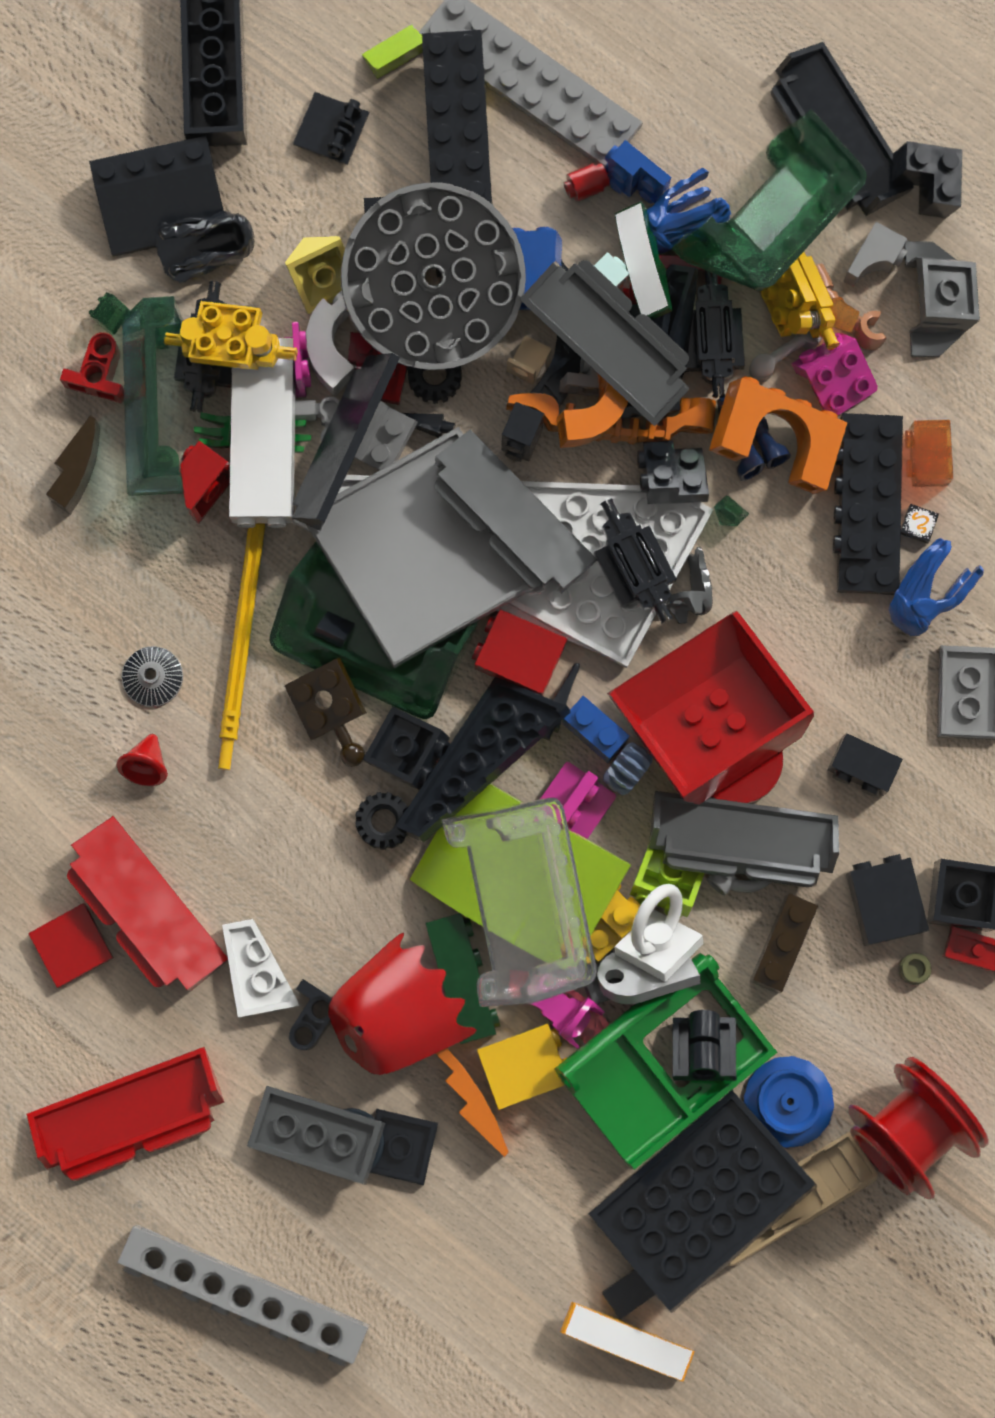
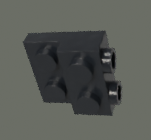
[637,441,709,504]
[363,706,450,790]

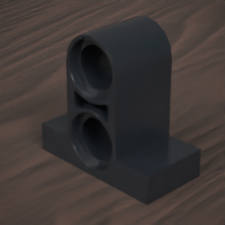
[289,979,332,1050]

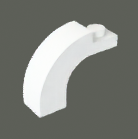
[306,290,355,396]

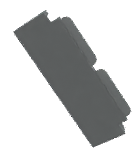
[520,260,689,426]
[435,429,597,594]
[649,791,839,887]

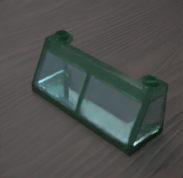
[122,296,184,496]

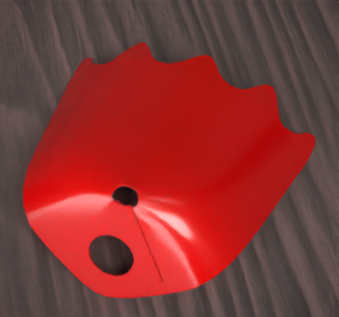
[328,933,476,1075]

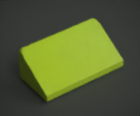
[362,24,423,79]

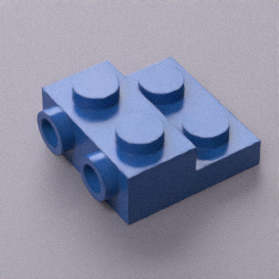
[604,140,671,204]

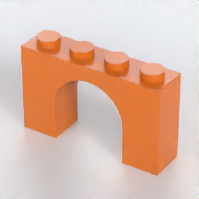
[709,376,847,494]

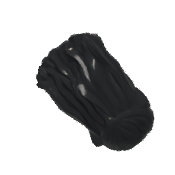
[155,210,255,282]

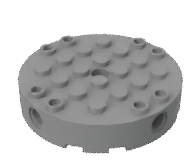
[341,182,526,370]

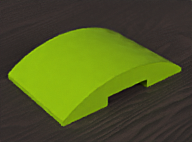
[410,784,631,974]

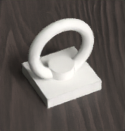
[615,884,703,982]

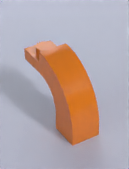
[556,374,628,448]

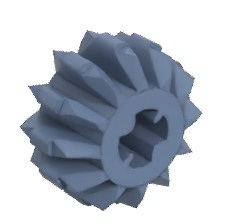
[603,742,653,795]

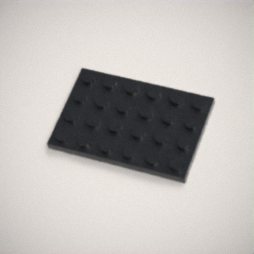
[589,1090,817,1314]

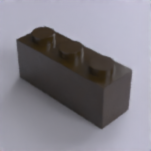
[750,893,818,994]

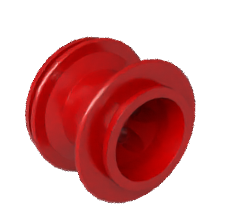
[848,1057,989,1200]

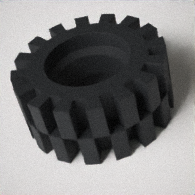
[408,366,462,404]
[355,792,408,850]

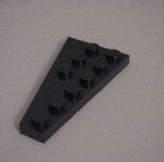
[396,677,571,843]

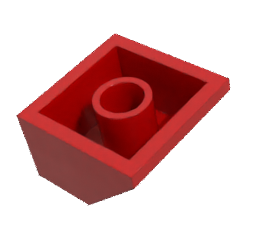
[180,441,230,524]

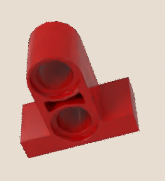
[60,332,126,404]

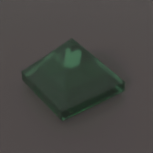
[714,495,749,526]

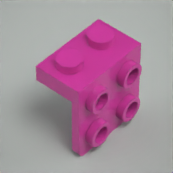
[791,333,878,415]

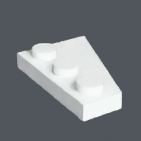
[222,919,300,1018]

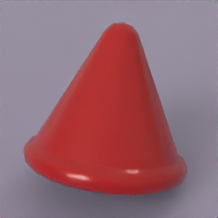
[116,734,168,786]

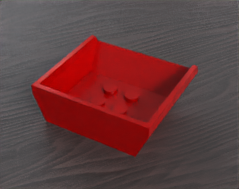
[607,611,814,805]

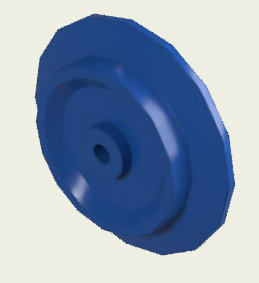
[744,1056,834,1148]

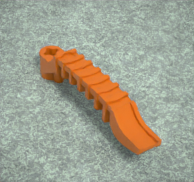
[506,393,716,445]

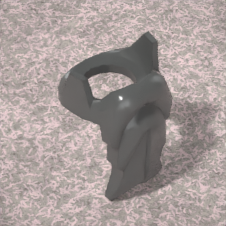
[665,547,713,624]

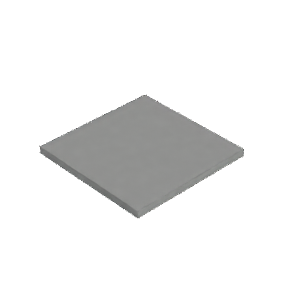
[306,427,534,668]

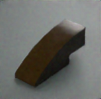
[46,415,100,515]

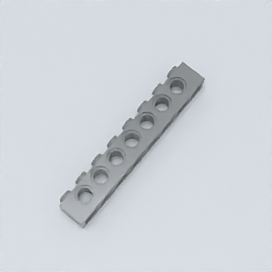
[118,1225,369,1366]

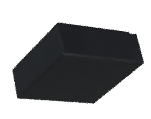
[314,611,355,648]

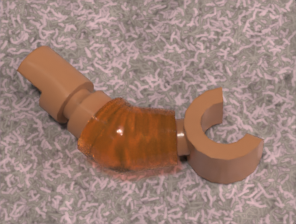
[816,263,887,351]

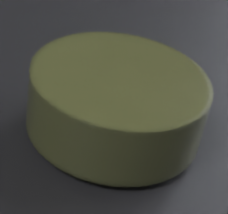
[899,953,932,985]

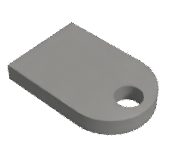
[598,952,700,1004]

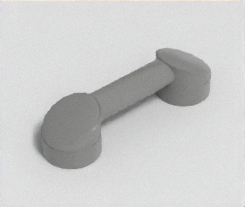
[749,331,822,382]

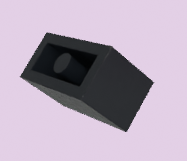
[501,402,544,462]
[827,733,903,797]

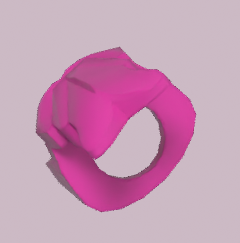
[523,976,605,1049]

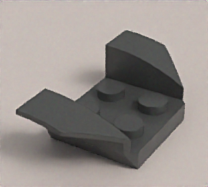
[904,241,980,357]

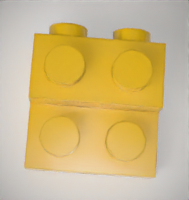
[585,885,641,963]

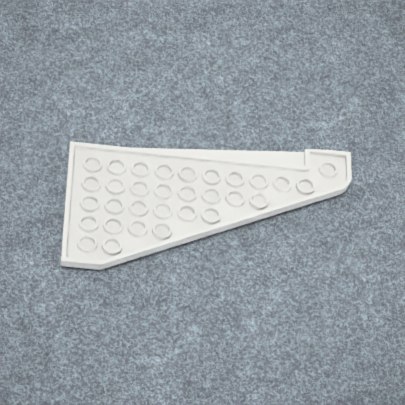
[293,475,713,669]

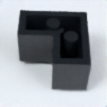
[892,141,963,218]

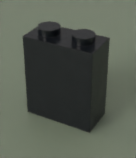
[846,854,930,946]

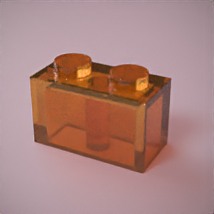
[904,420,953,487]

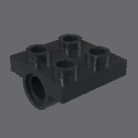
[673,1010,736,1081]

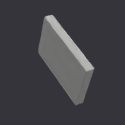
[937,645,995,740]

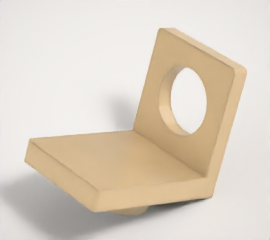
[507,336,551,385]

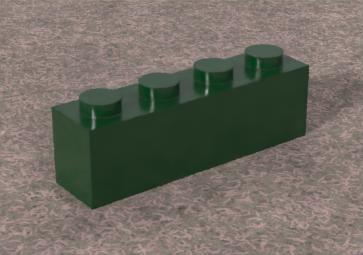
[425,913,501,1045]

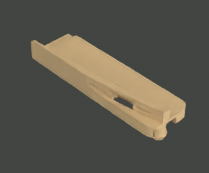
[728,1131,878,1266]

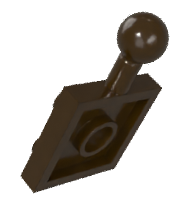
[284,658,367,767]

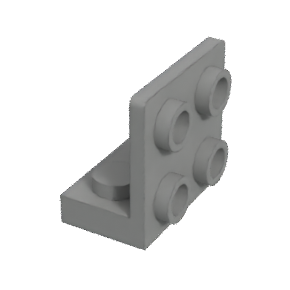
[355,401,418,470]

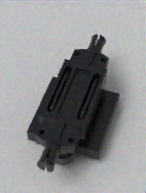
[685,266,745,398]
[174,281,232,413]
[594,498,677,624]

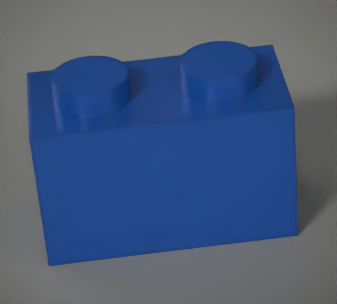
[562,695,630,763]

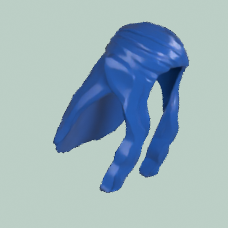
[647,168,732,254]
[889,538,984,636]

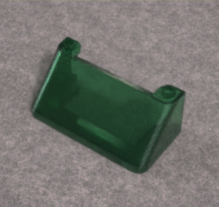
[672,109,867,291]
[269,541,480,719]

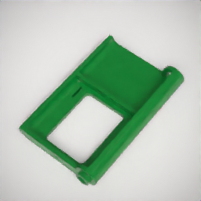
[555,953,777,1170]

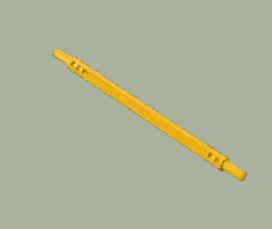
[218,523,266,770]

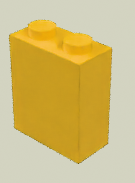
[477,1024,567,1110]

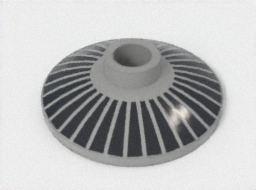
[122,646,183,707]

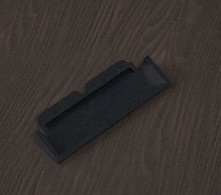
[771,42,914,216]
[292,353,400,531]

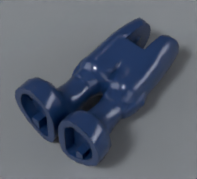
[716,397,791,481]

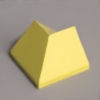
[285,236,345,314]

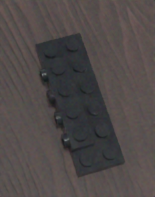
[833,413,903,595]

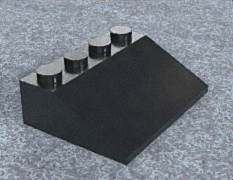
[89,135,224,257]

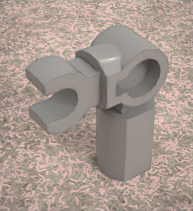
[295,396,340,441]

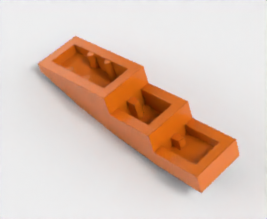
[435,1048,509,1157]

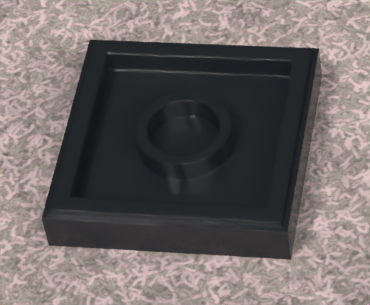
[370,1109,438,1185]

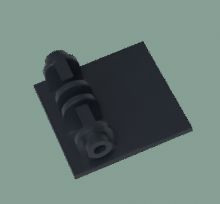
[293,92,370,165]

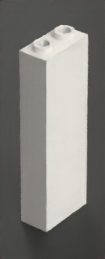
[229,338,296,528]

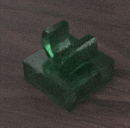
[89,292,131,335]

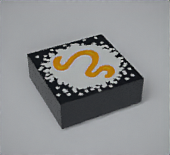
[901,504,939,544]

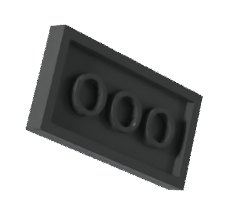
[247,1086,385,1185]

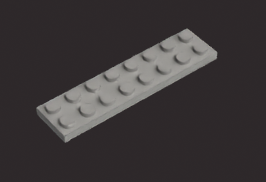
[419,0,642,167]

